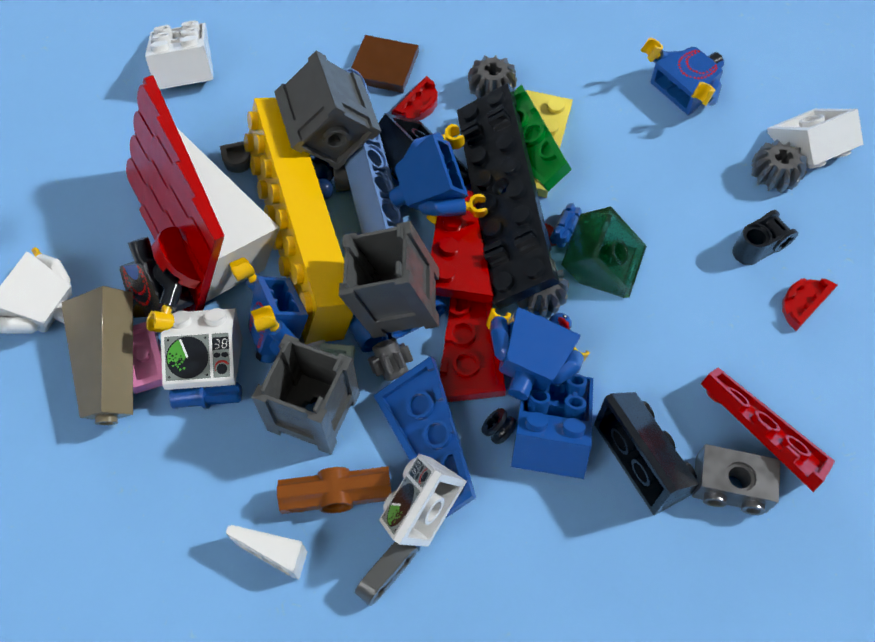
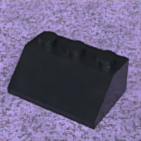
[379,113,470,186]
[594,392,699,516]

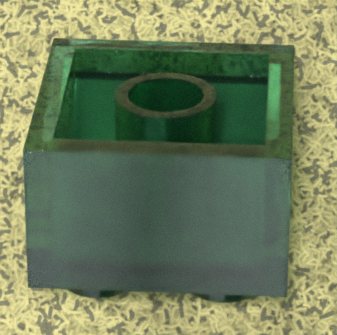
[561,206,647,298]

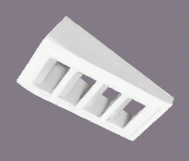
[226,525,307,580]

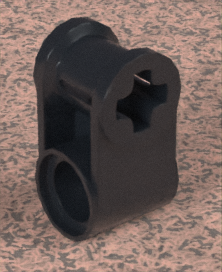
[732,210,799,265]

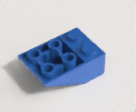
[511,374,593,479]

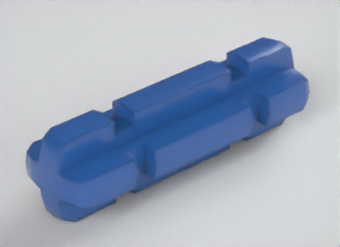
[550,203,582,248]

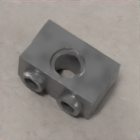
[692,444,781,515]

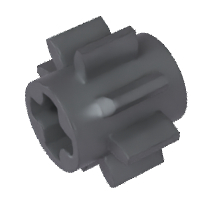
[368,338,413,381]

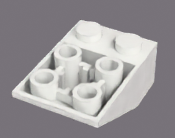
[145,20,213,89]

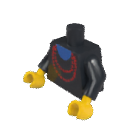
[120,237,195,332]

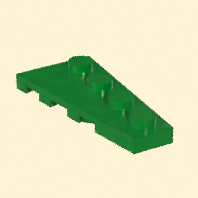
[514,84,572,192]

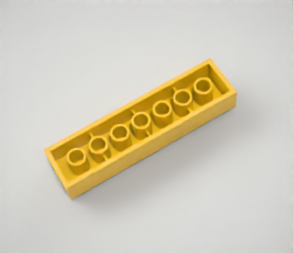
[244,98,353,344]

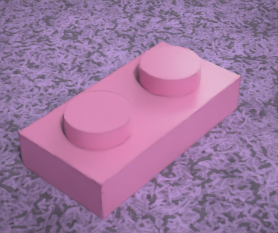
[133,321,163,394]

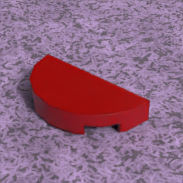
[391,76,438,121]
[152,227,201,289]
[782,278,838,331]

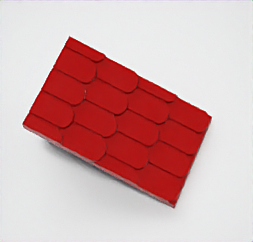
[126,75,280,312]

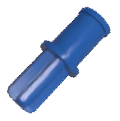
[169,382,243,409]

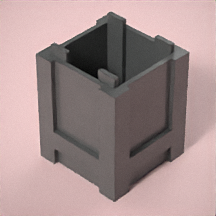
[274,50,382,170]
[339,221,439,338]
[251,334,360,455]

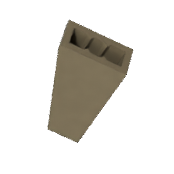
[62,286,133,425]

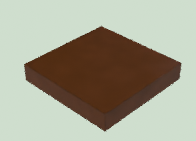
[351,35,419,93]

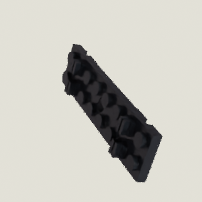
[457,83,560,309]

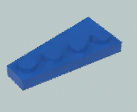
[373,356,476,518]

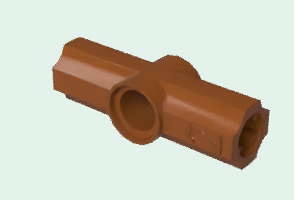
[277,466,392,514]

